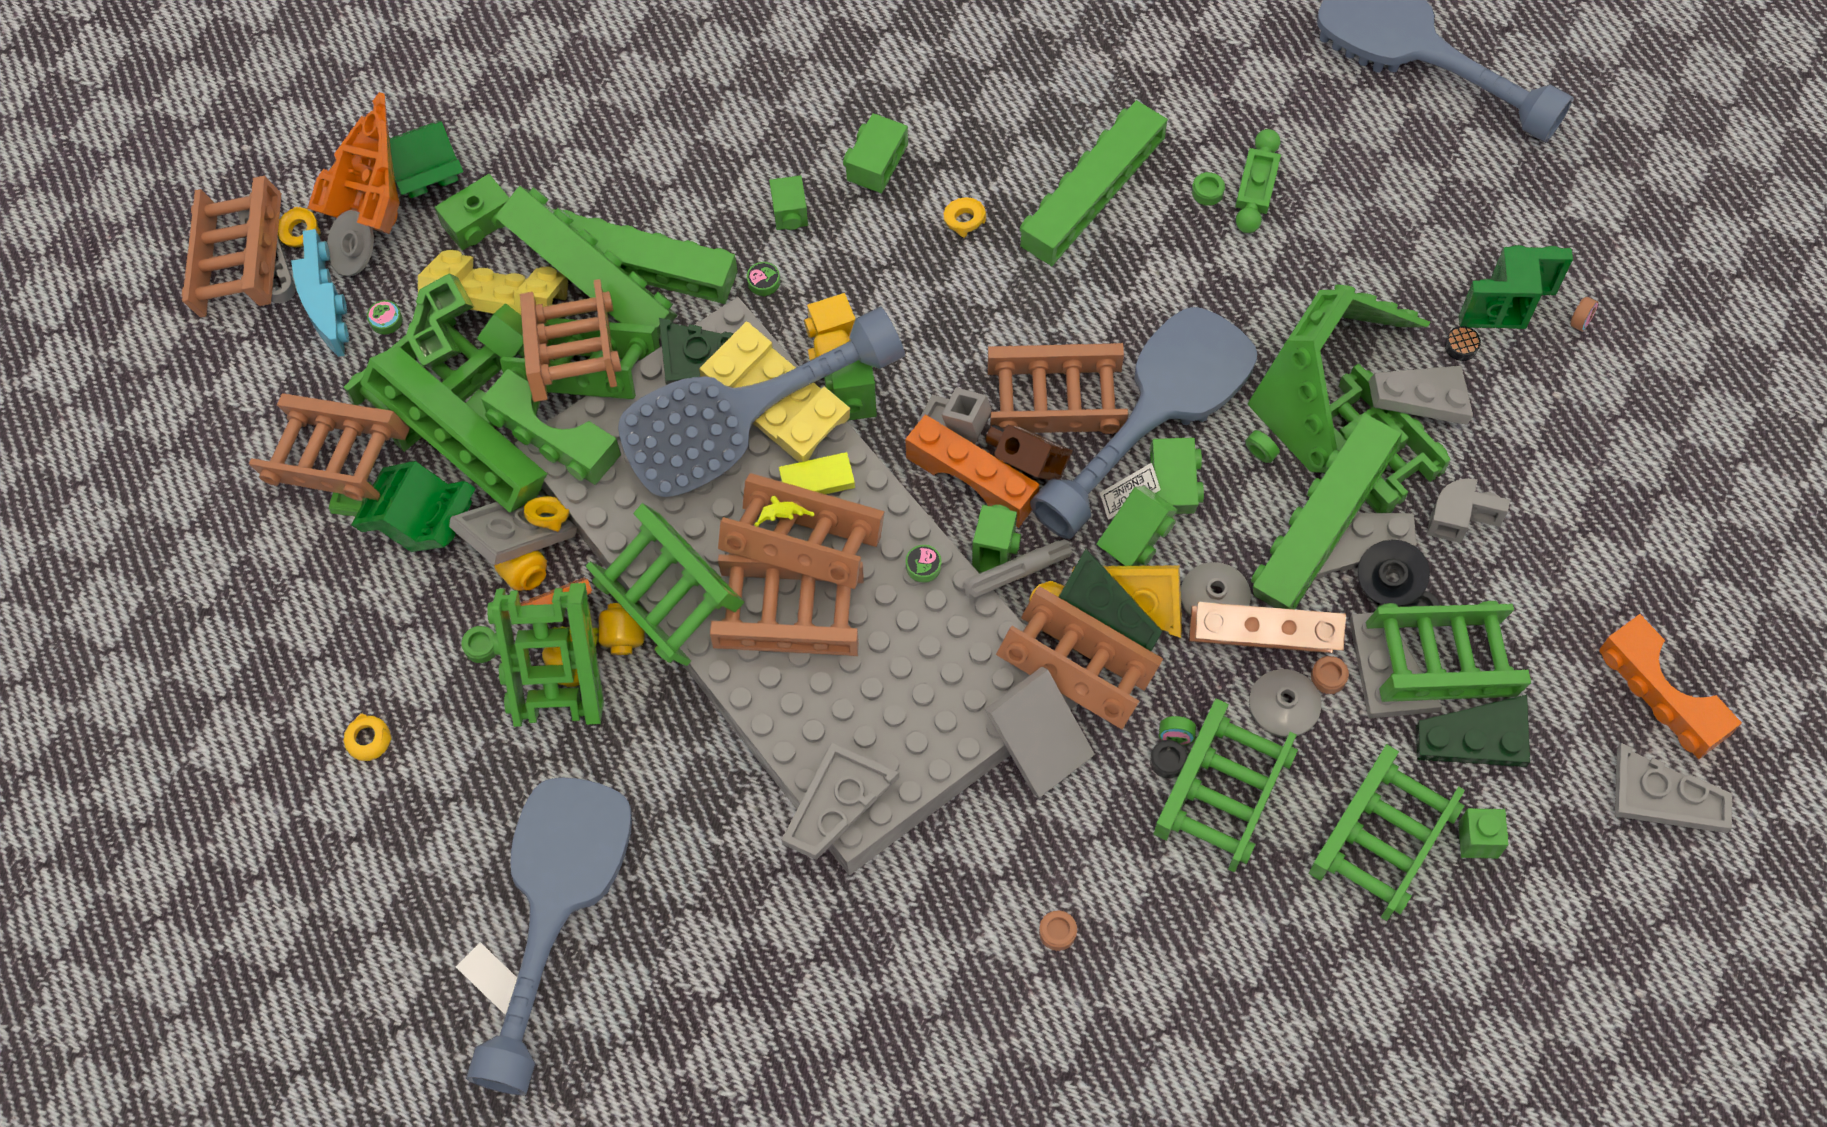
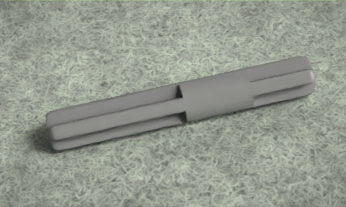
[963,539,1072,598]

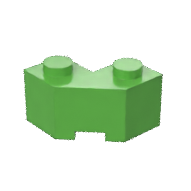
[406,273,474,369]

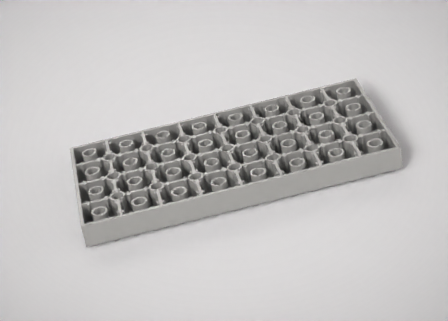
[515,297,1078,876]

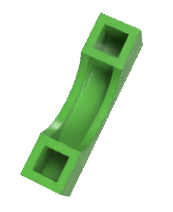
[481,369,621,485]

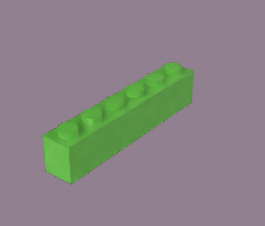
[1020,100,1168,267]
[495,186,678,339]
[540,209,738,304]
[360,346,547,513]
[1251,413,1402,610]

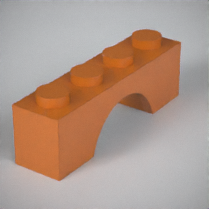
[905,414,1040,528]
[1599,614,1742,759]

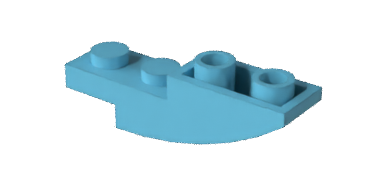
[291,229,349,357]

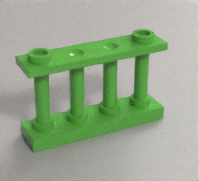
[344,318,502,452]
[500,318,660,399]
[585,503,744,666]
[1365,601,1531,702]
[1153,698,1298,872]
[1308,744,1465,921]

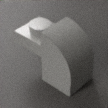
[918,387,991,444]
[1427,478,1510,543]

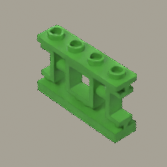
[1330,364,1450,513]
[487,583,604,727]

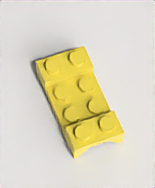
[418,250,568,323]
[699,321,850,462]

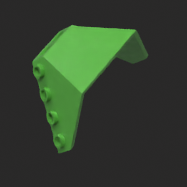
[1247,285,1430,473]

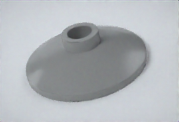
[327,210,374,276]
[1181,562,1251,617]
[1249,669,1322,738]

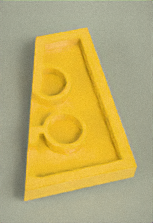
[1072,565,1182,638]

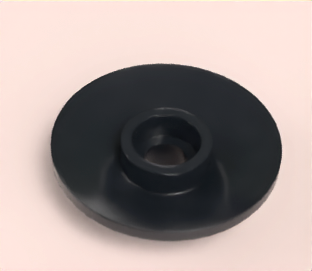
[1358,539,1430,607]

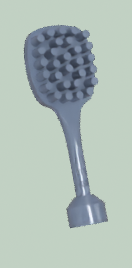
[1317,0,1574,143]
[618,306,905,497]
[1030,307,1257,539]
[466,778,632,1096]

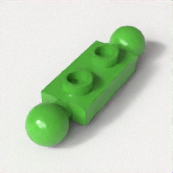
[1235,129,1281,233]

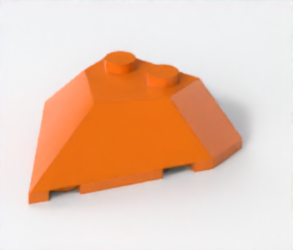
[307,92,400,234]

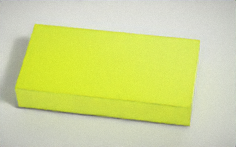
[779,452,855,494]

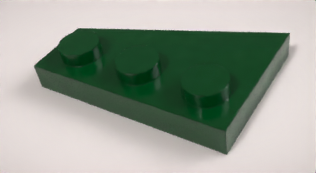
[659,318,734,385]
[1059,548,1162,651]
[1416,694,1530,767]

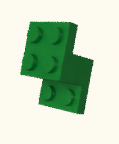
[389,120,463,198]
[1458,245,1573,329]
[351,461,476,552]

